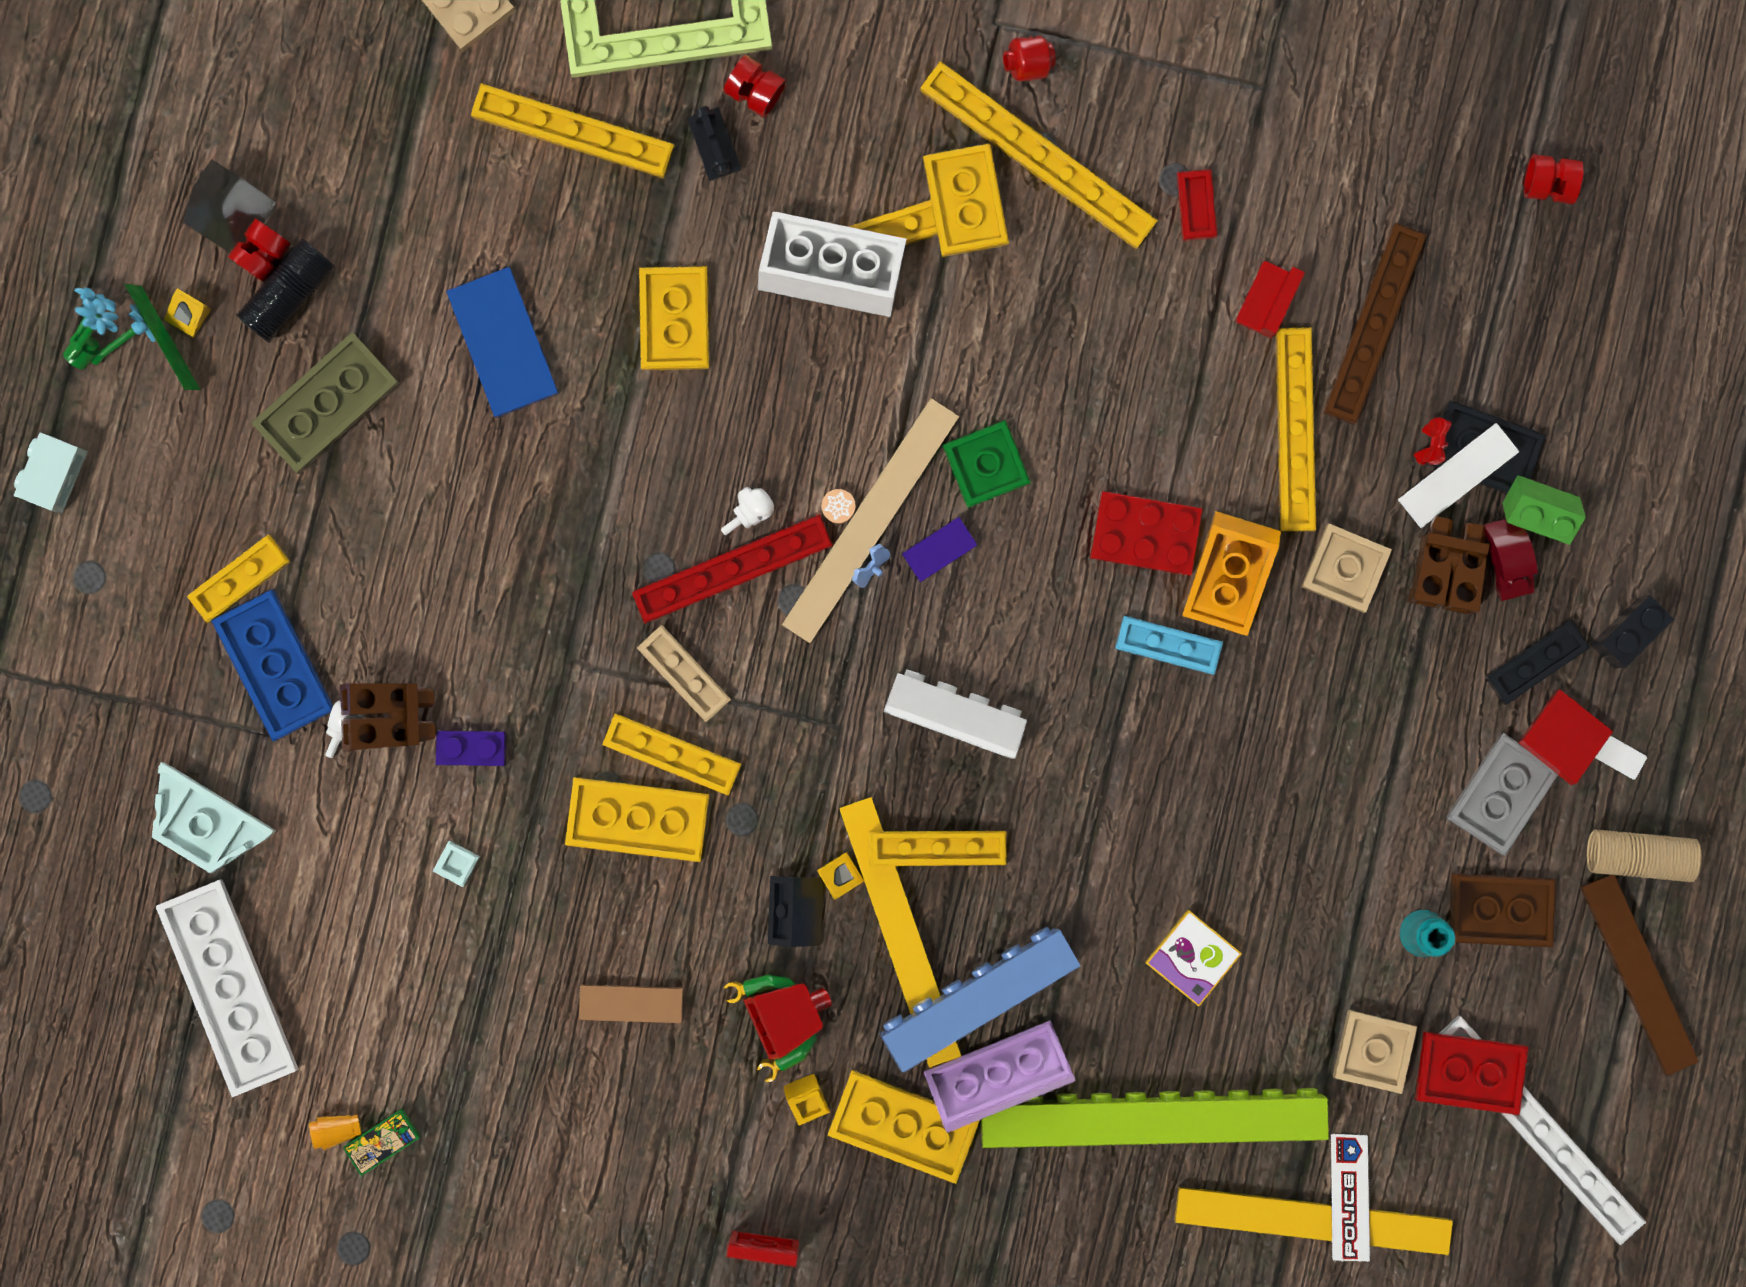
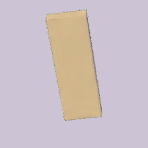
[637,625,732,723]

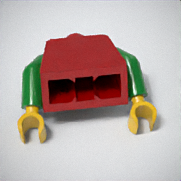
[724,975,832,1082]

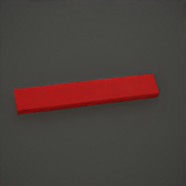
[631,514,833,624]

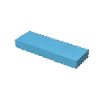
[1115,616,1223,675]

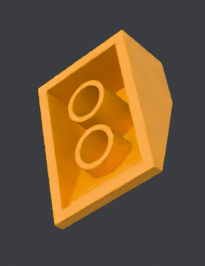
[1182,511,1281,636]

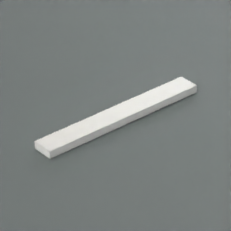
[1440,1015,1646,1245]

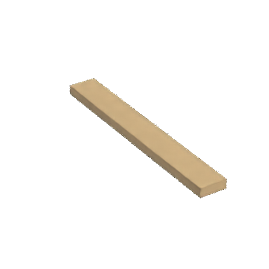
[782,398,959,644]

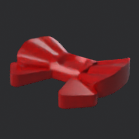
[1414,418,1451,465]

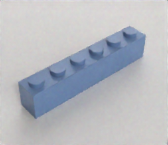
[879,927,1080,1073]

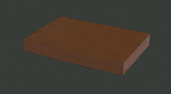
[1449,873,1556,948]

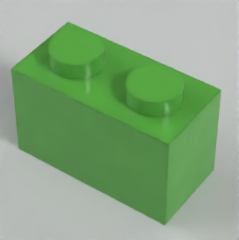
[1502,475,1586,545]

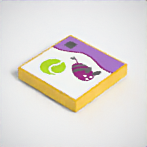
[1145,909,1242,1006]

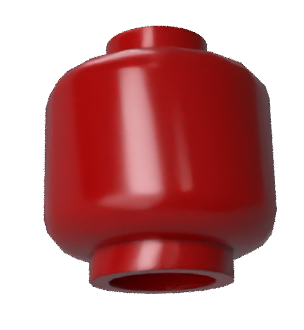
[1003,35,1056,82]

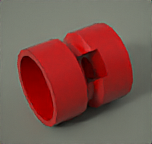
[723,55,787,118]
[1524,154,1583,205]
[228,218,292,282]

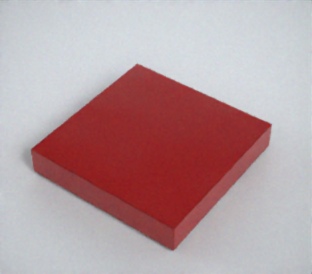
[1518,689,1613,786]
[726,1231,799,1267]

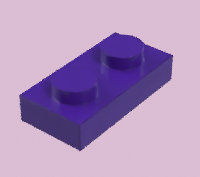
[436,731,506,766]

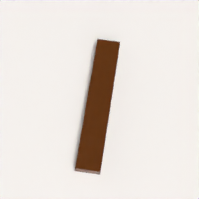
[1323,223,1427,425]
[1580,874,1699,1076]

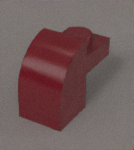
[1484,519,1538,601]

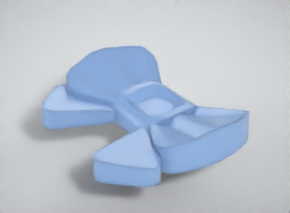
[852,544,890,588]

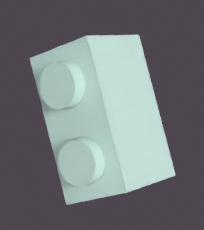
[14,432,88,514]

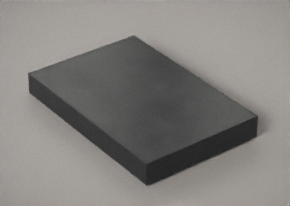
[1425,400,1546,495]

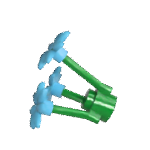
[63,288,156,370]

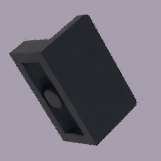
[768,876,823,947]

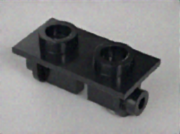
[687,106,741,181]

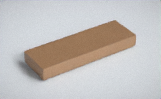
[579,984,684,1023]

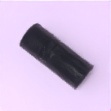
[236,239,335,343]

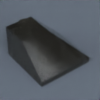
[183,159,278,253]

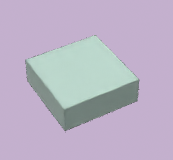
[433,841,480,887]

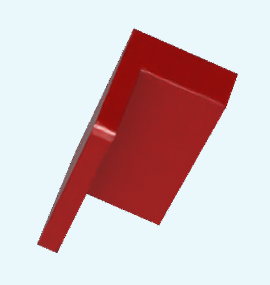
[1236,261,1305,339]

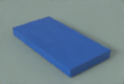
[446,267,559,418]
[211,589,333,742]

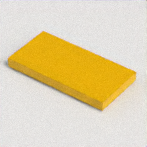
[565,777,710,862]
[828,1070,980,1184]

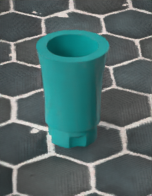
[1400,910,1455,957]

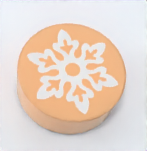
[822,489,856,524]

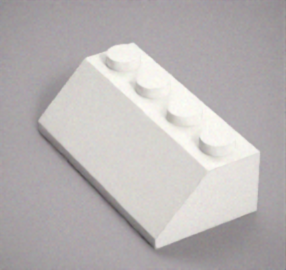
[758,211,906,317]
[884,669,1027,759]

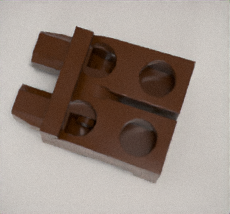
[1407,516,1490,615]
[340,683,436,751]

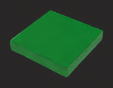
[942,420,1031,509]

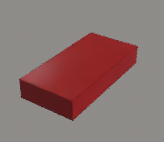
[1176,169,1217,241]

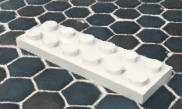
[156,879,299,1097]

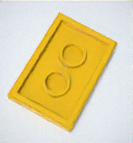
[923,143,1009,257]
[639,266,709,371]

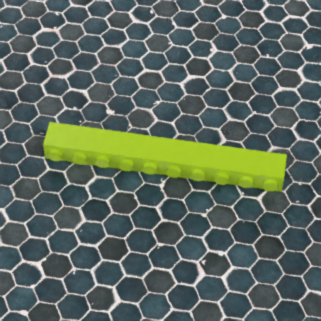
[981,1088,1329,1148]

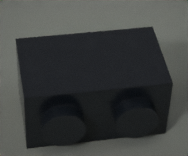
[1591,595,1674,669]

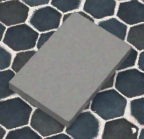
[1446,733,1558,856]

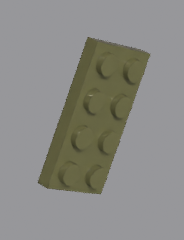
[251,332,400,474]

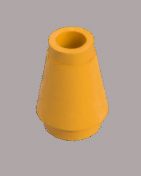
[309,1114,362,1151]

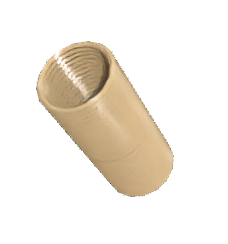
[1587,829,1702,882]

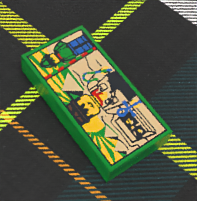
[342,1108,421,1176]

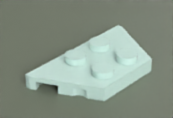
[152,762,276,873]

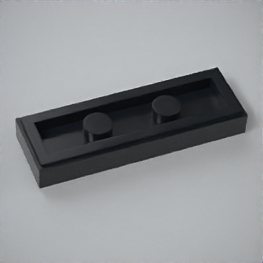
[1485,620,1590,705]

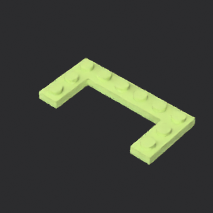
[560,0,772,78]

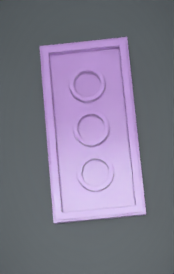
[923,1020,1075,1133]

